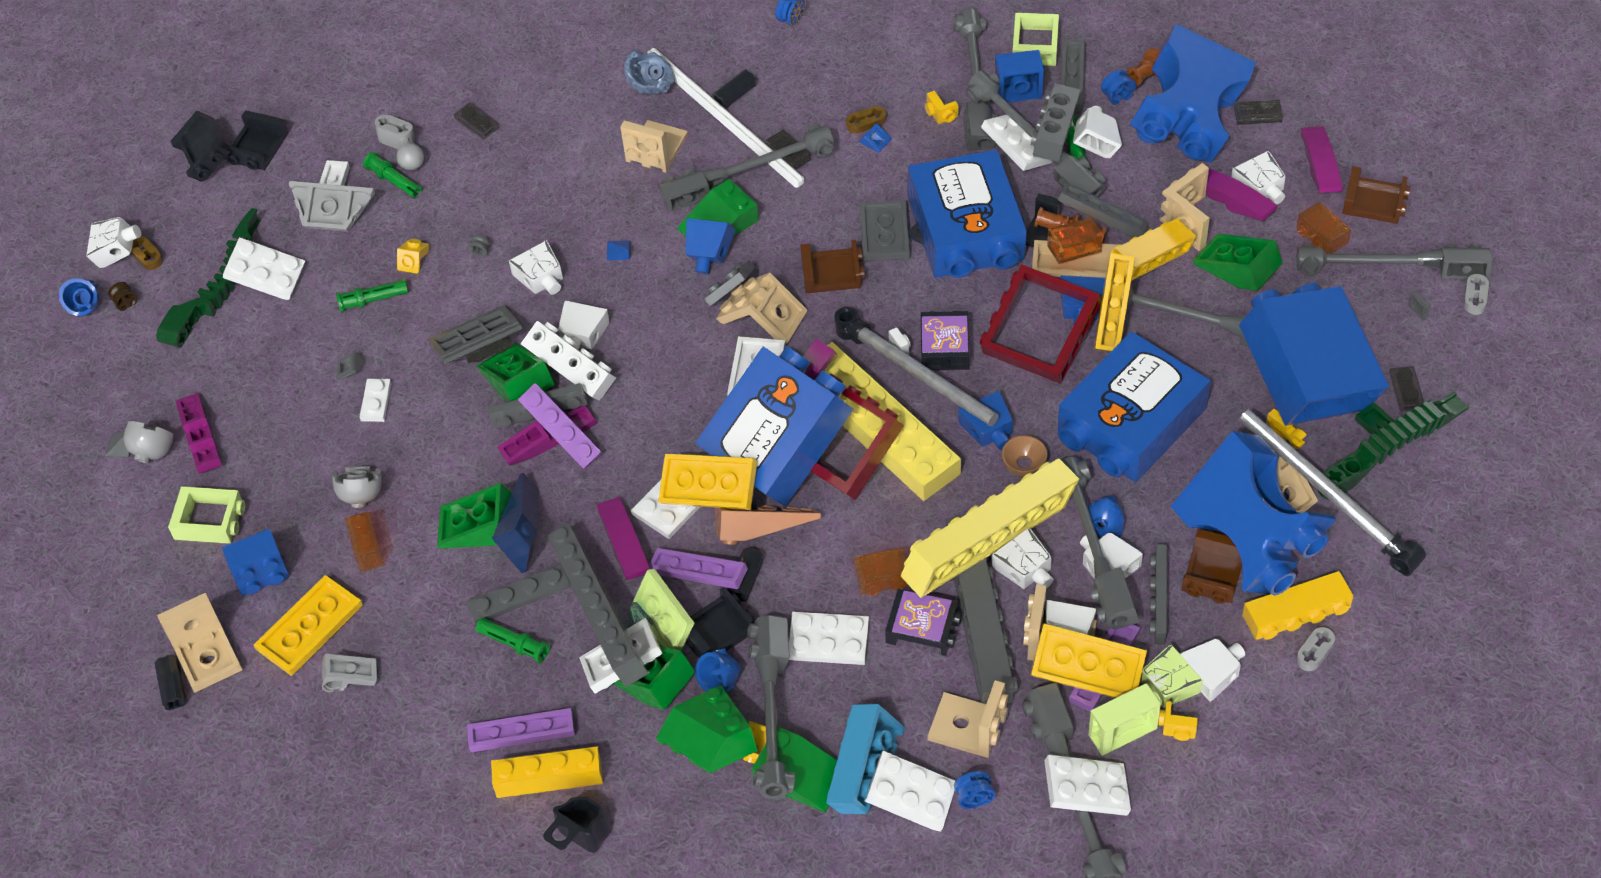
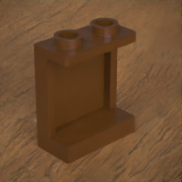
[1342,166,1411,224]
[800,240,865,294]
[1181,529,1242,604]

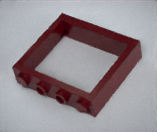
[980,264,1101,384]
[811,374,904,500]

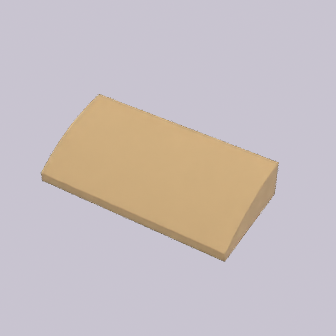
[1032,240,1117,278]

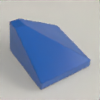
[858,123,892,153]
[607,241,631,261]

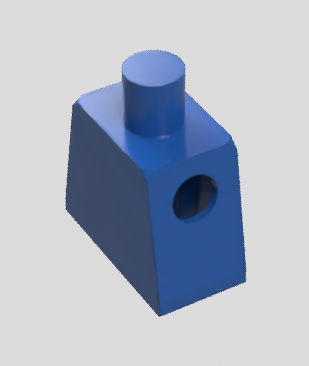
[685,218,735,274]
[1060,275,1105,326]
[958,391,1013,450]

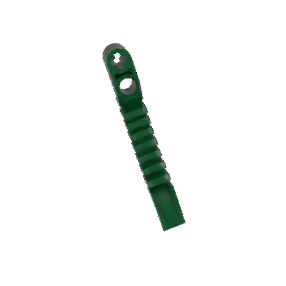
[156,208,261,348]
[1318,392,1470,500]

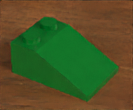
[677,179,759,237]
[1192,233,1283,291]
[476,343,555,403]
[437,483,512,549]
[612,645,695,710]
[752,726,837,813]

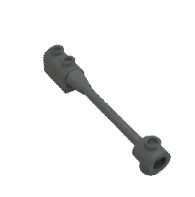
[953,8,998,151]
[966,70,1106,197]
[658,124,834,212]
[1296,243,1493,279]
[1127,285,1249,347]
[1061,457,1140,629]
[747,615,795,800]
[1022,683,1126,878]

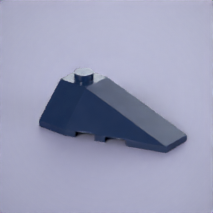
[492,473,538,573]

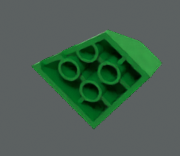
[656,685,758,774]

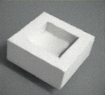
[889,327,911,355]

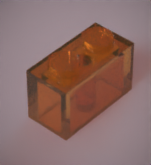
[1296,202,1351,254]
[1047,217,1103,264]
[345,511,385,572]
[853,548,908,596]

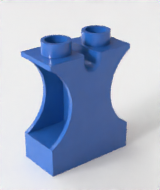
[1129,23,1256,163]
[1170,431,1337,596]

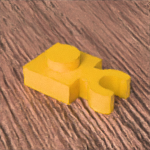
[1266,409,1307,449]

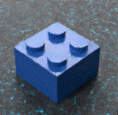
[995,50,1044,103]
[222,529,289,596]

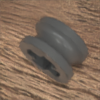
[467,235,490,256]

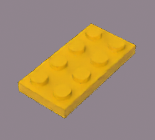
[658,454,758,510]
[254,575,363,676]
[1030,624,1147,698]

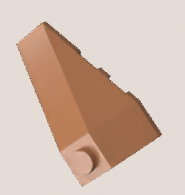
[714,504,821,545]

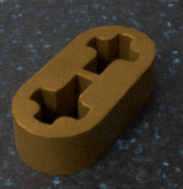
[846,106,886,133]
[131,236,163,270]

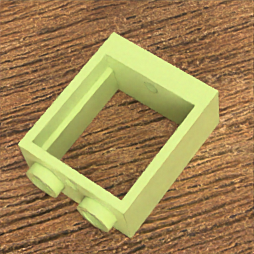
[1013,13,1059,66]
[168,486,245,544]
[1088,683,1162,756]

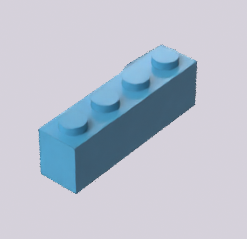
[826,704,906,814]

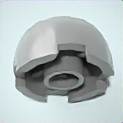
[123,421,174,463]
[332,466,382,508]

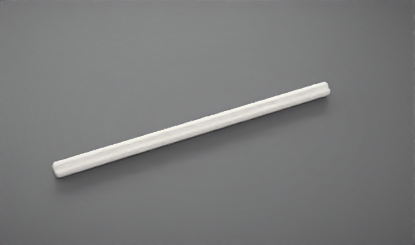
[647,48,804,188]

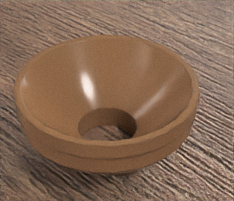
[1002,435,1047,477]

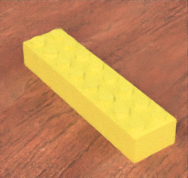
[824,342,961,501]
[901,458,1079,598]

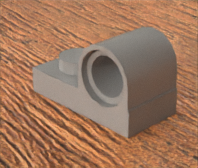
[321,654,377,692]

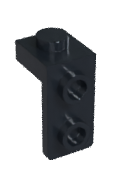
[1025,193,1060,248]

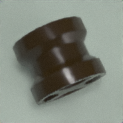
[108,282,137,311]

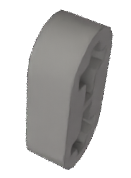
[1463,274,1489,315]
[1297,627,1335,671]

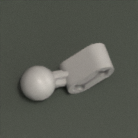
[375,115,424,171]

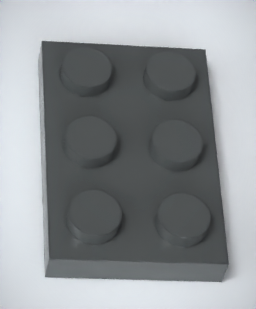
[860,200,910,262]

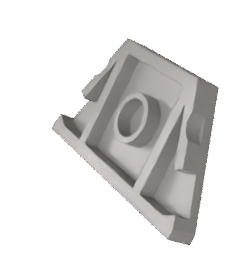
[289,181,375,232]

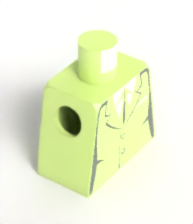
[1140,645,1203,708]

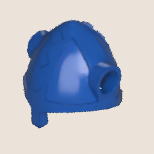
[58,278,99,317]
[1088,496,1125,538]
[695,648,741,692]

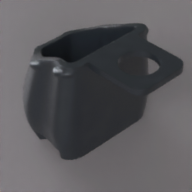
[543,796,611,853]

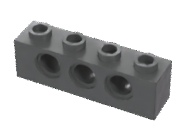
[1030,83,1080,162]

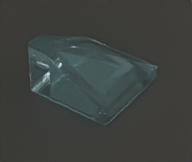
[627,602,653,627]

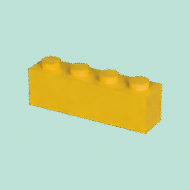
[1111,218,1196,281]
[1093,253,1135,352]
[1242,571,1353,640]
[491,746,603,798]

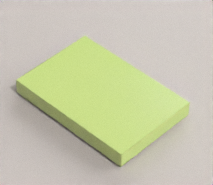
[631,569,694,651]

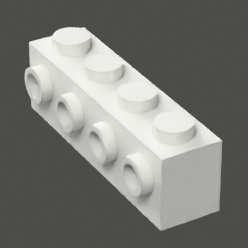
[521,321,616,400]

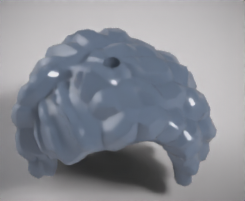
[624,49,674,95]

